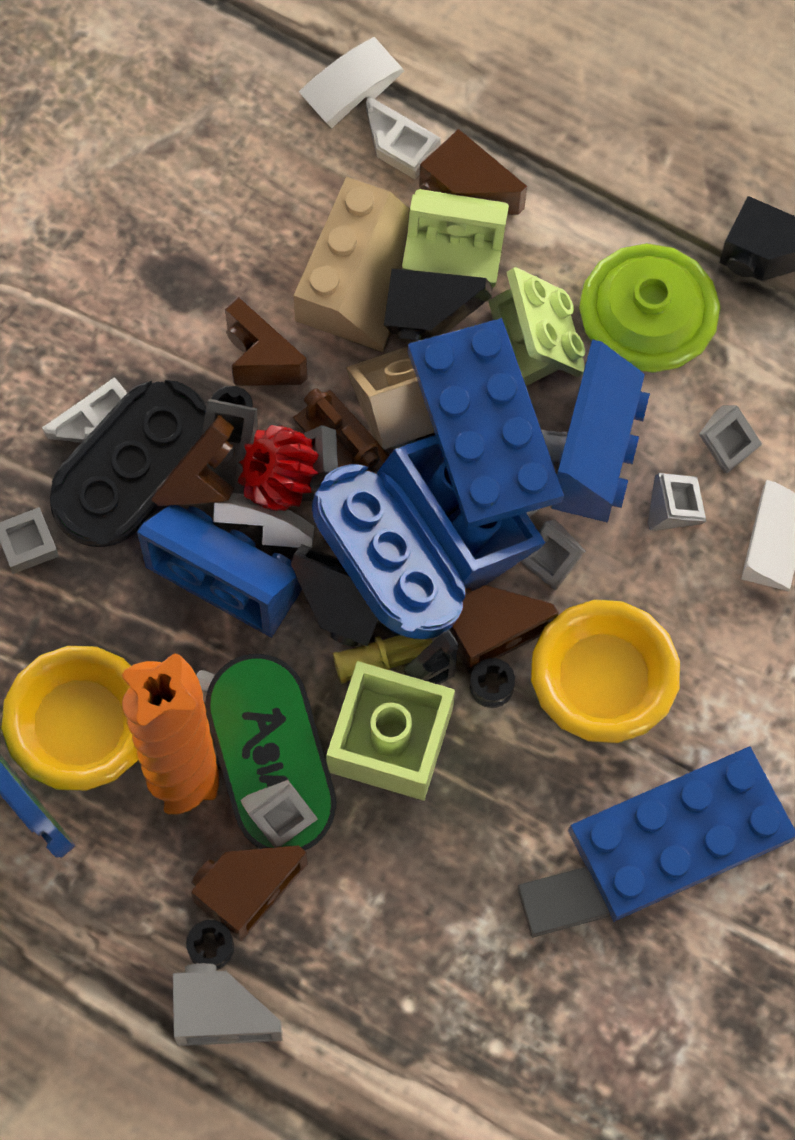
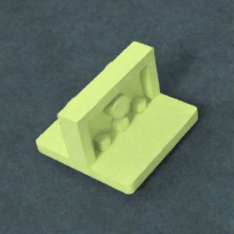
[402,189,509,288]
[488,267,585,386]

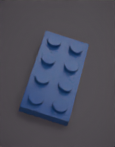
[408,318,564,529]
[568,746,795,922]

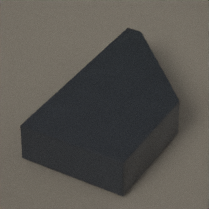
[404,630,458,685]

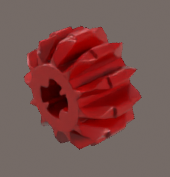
[238,425,319,511]

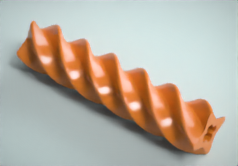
[122,653,219,815]

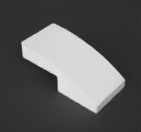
[299,37,404,128]
[213,493,314,548]

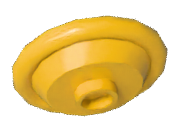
[531,599,680,743]
[1,646,138,791]

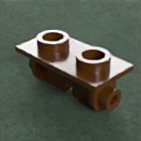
[293,388,390,473]

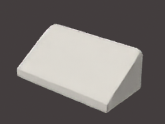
[741,480,795,591]

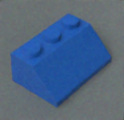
[551,339,650,523]
[376,435,546,591]
[137,505,302,638]

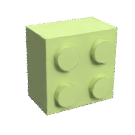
[326,661,455,801]

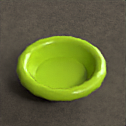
[579,243,721,373]

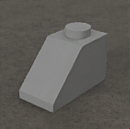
[173,963,283,1046]

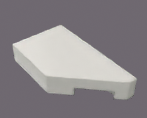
[366,97,441,179]
[42,377,135,443]

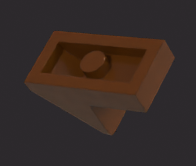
[225,297,308,386]
[151,415,234,506]

